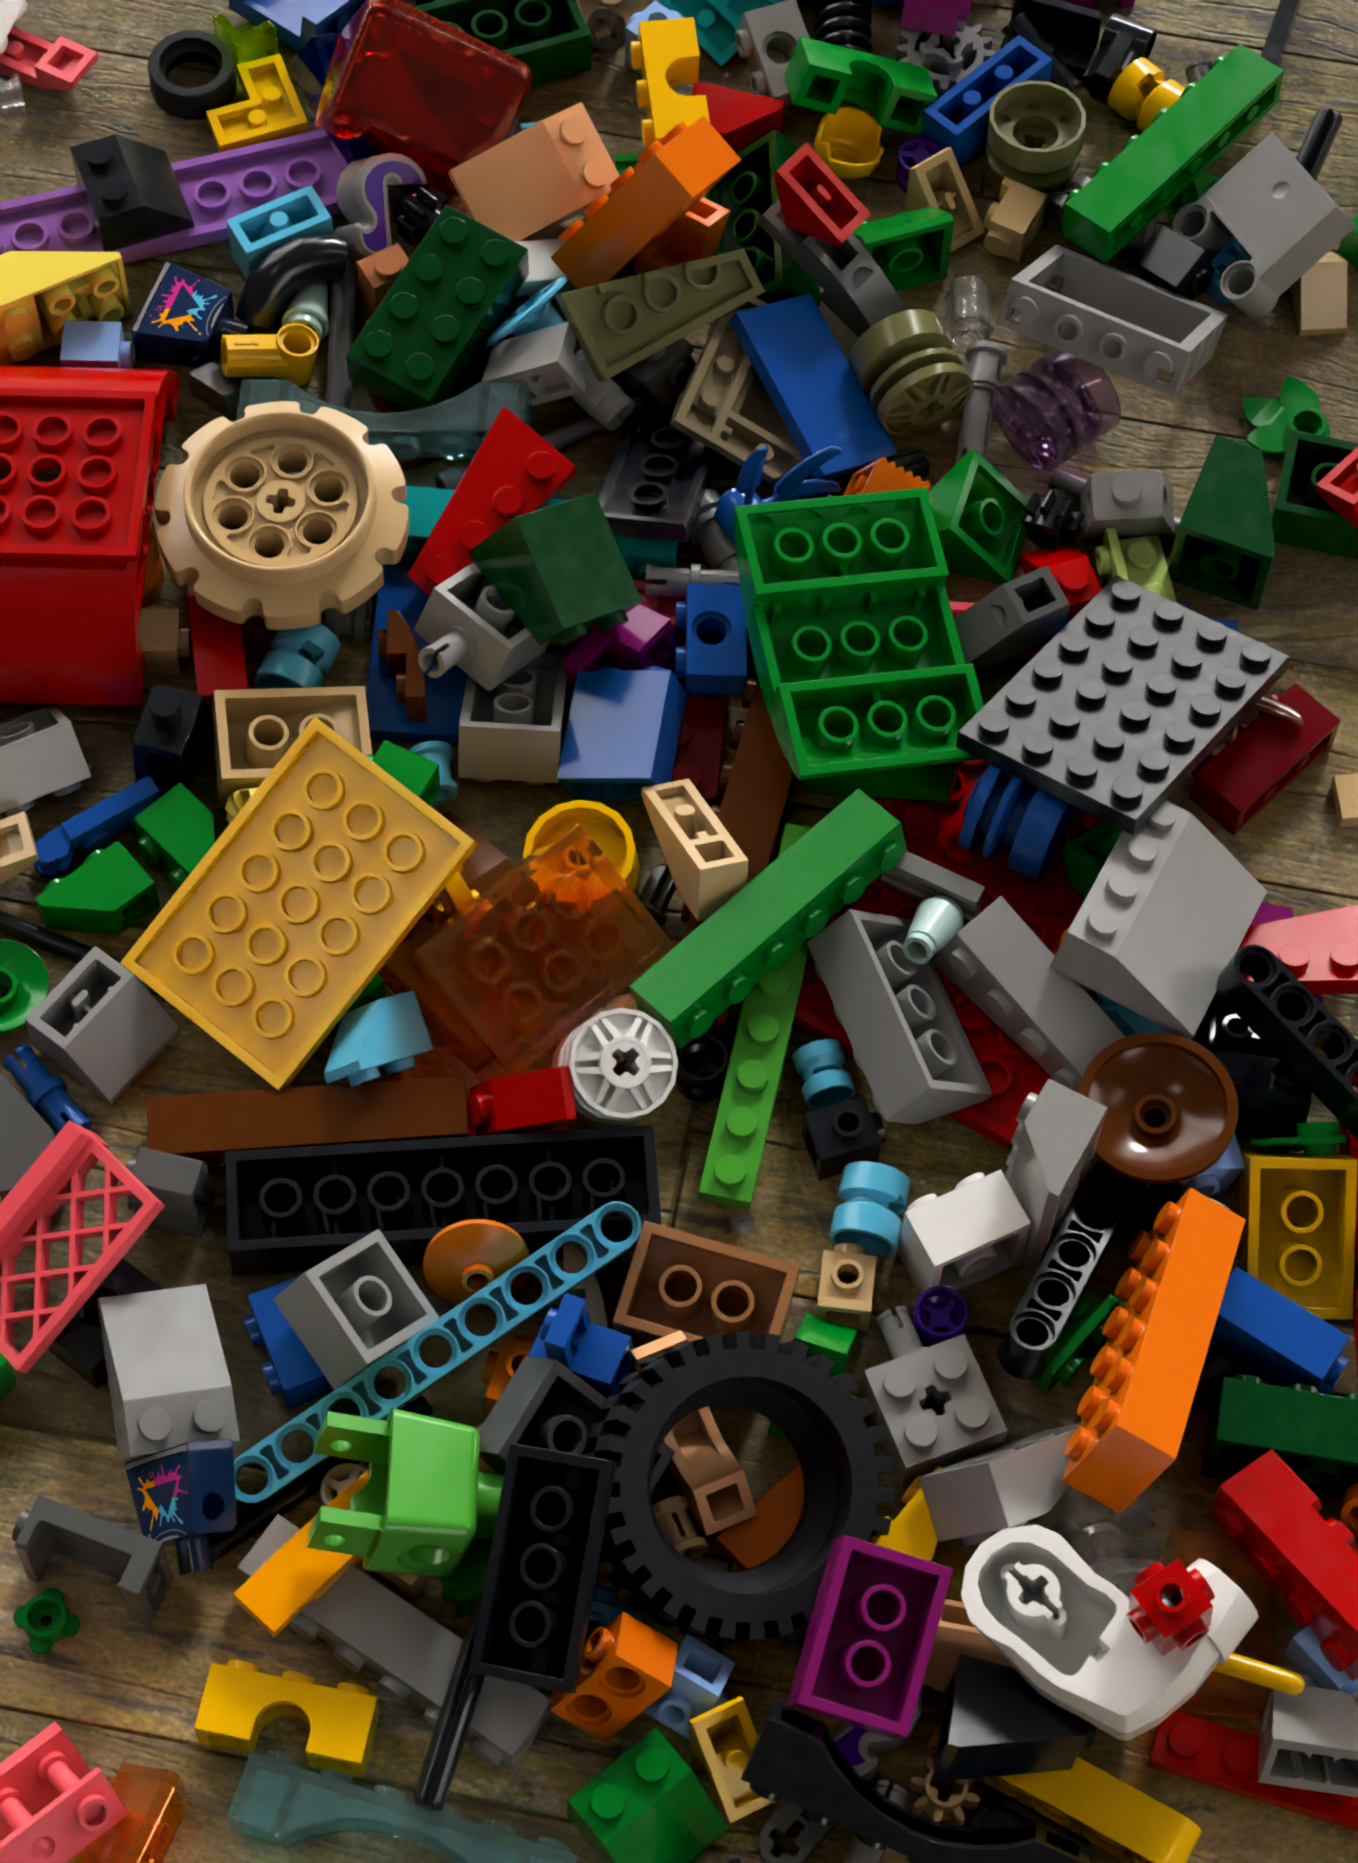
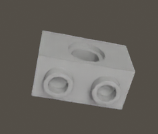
[734,0,809,108]

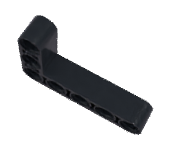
[1217,944,1358,1139]
[999,1160,1231,1380]

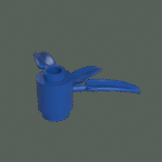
[714,445,843,544]

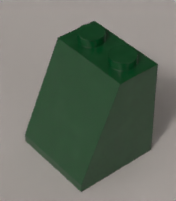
[1168,434,1275,610]
[469,492,643,646]

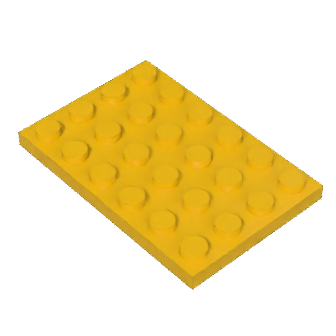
[120,716,478,1091]

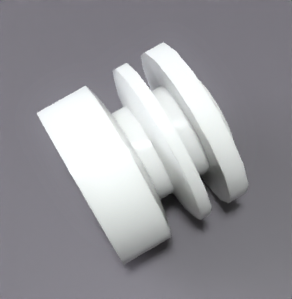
[551,1008,678,1128]

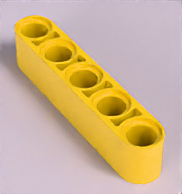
[928,1722,1202,1863]

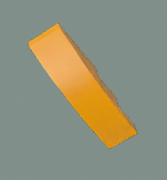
[233,1469,369,1638]

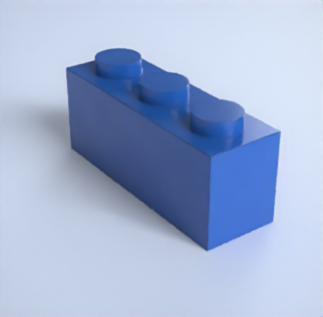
[922,35,1052,168]

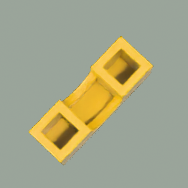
[630,17,710,148]
[194,1659,380,1778]

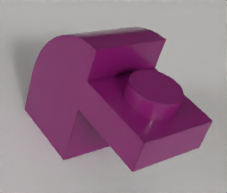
[562,604,679,692]

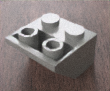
[24,946,180,1105]

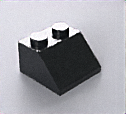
[70,134,194,252]

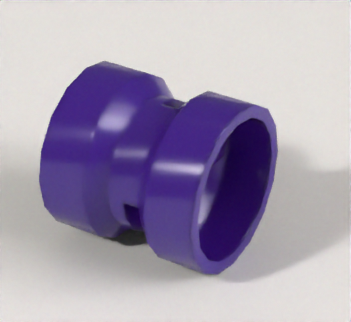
[912,1286,968,1347]

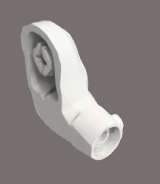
[961,1524,1259,1741]

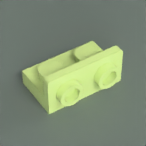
[1095,528,1177,602]

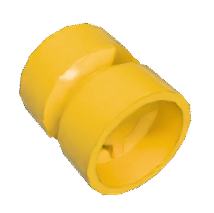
[1107,57,1185,132]

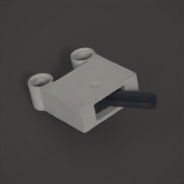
[1172,107,1356,319]

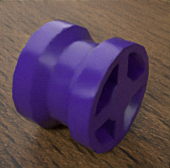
[895,137,942,194]

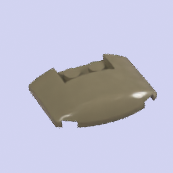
[671,297,804,484]

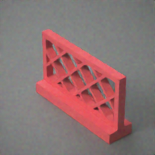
[0,1120,165,1374]

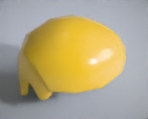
[814,106,884,180]

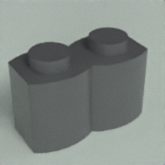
[122,1147,213,1238]

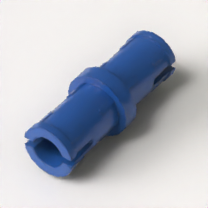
[3,1044,92,1133]

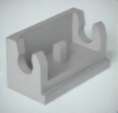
[481,322,589,412]

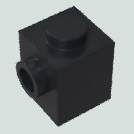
[802,1096,886,1181]

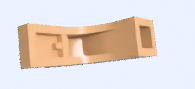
[630,1330,757,1536]

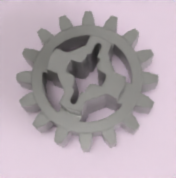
[895,21,995,98]

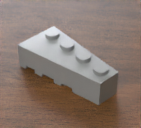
[932,896,1126,1092]

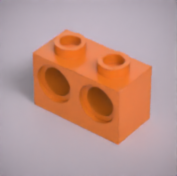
[550,1612,678,1742]

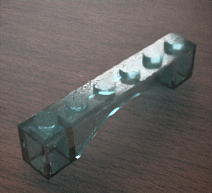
[236,379,533,460]
[227,1750,578,1863]

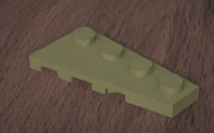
[555,248,765,382]

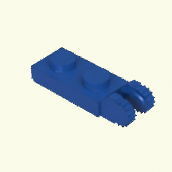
[34,776,161,880]

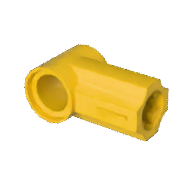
[220,323,319,387]

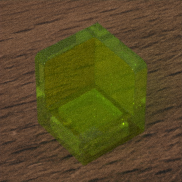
[213,13,279,77]

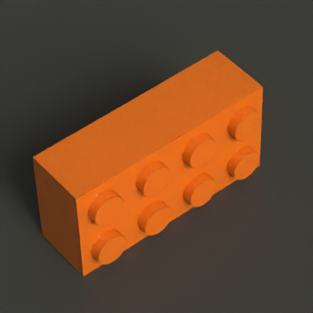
[550,116,741,289]

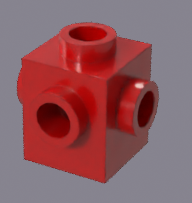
[1127,1558,1215,1656]

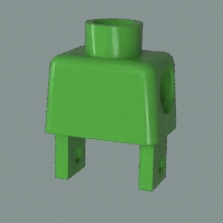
[307,1408,504,1577]

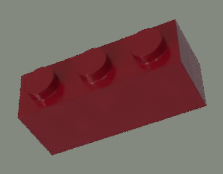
[1189,683,1341,836]

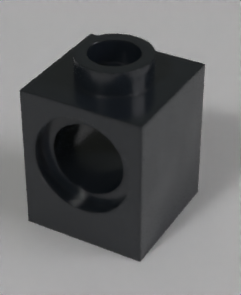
[1133,224,1215,300]

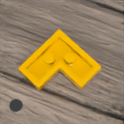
[206,53,309,152]

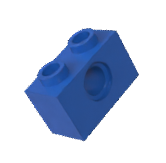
[675,583,747,696]

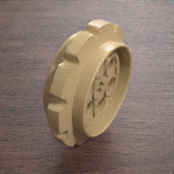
[154,401,410,630]

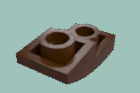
[377,610,427,722]

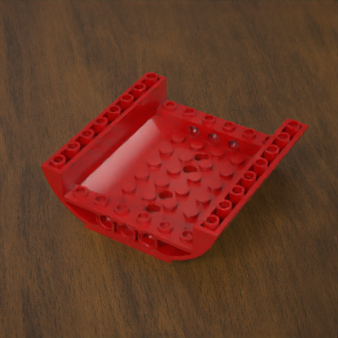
[0,365,180,707]

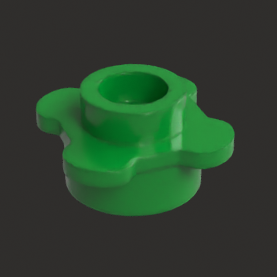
[13,1588,80,1655]

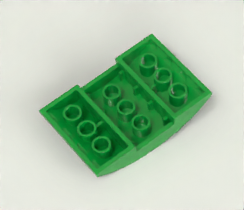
[733,488,984,780]

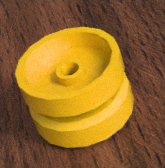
[523,800,642,928]

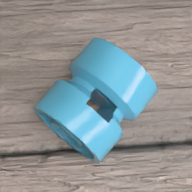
[254,624,341,689]
[829,1161,911,1258]

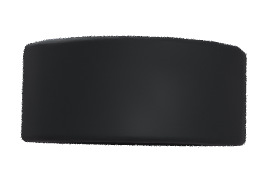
[148,30,237,120]

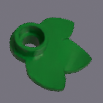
[1241,376,1330,454]
[1250,1121,1346,1155]

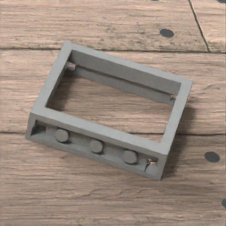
[996,245,1228,397]

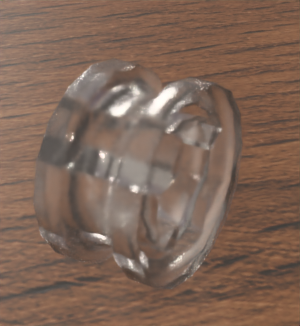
[0,73,27,118]

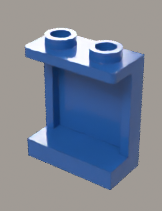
[229,0,372,60]

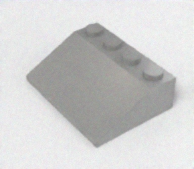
[1049,800,1267,1040]

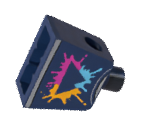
[131,261,253,368]
[125,1439,237,1576]

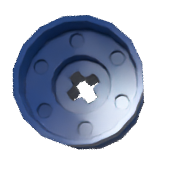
[958,764,1077,883]

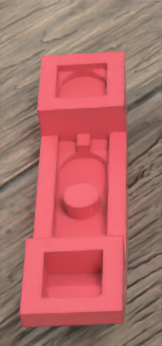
[0,26,99,90]

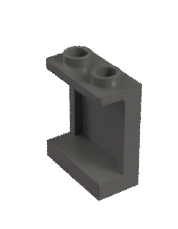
[12,1495,173,1627]

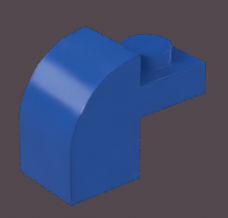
[528,1293,633,1398]

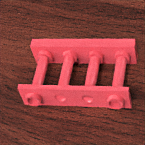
[0,1722,130,1863]

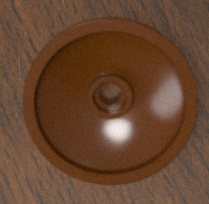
[1077,1032,1238,1184]

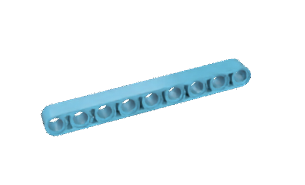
[234,1201,641,1504]

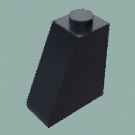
[932,1653,1097,1781]

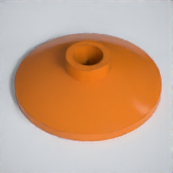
[423,1219,530,1308]

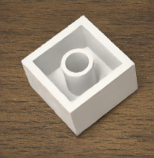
[897,1169,1031,1295]

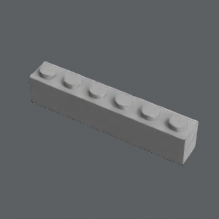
[237,1514,552,1770]

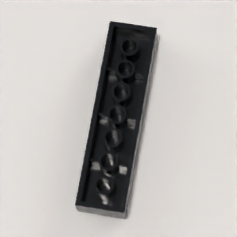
[225,1125,661,1275]

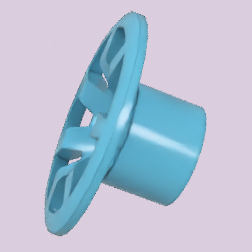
[485,277,567,347]

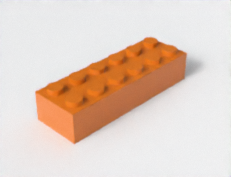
[1062,1187,1246,1514]

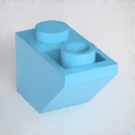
[324,990,434,1087]

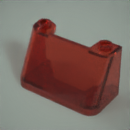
[314,0,533,195]

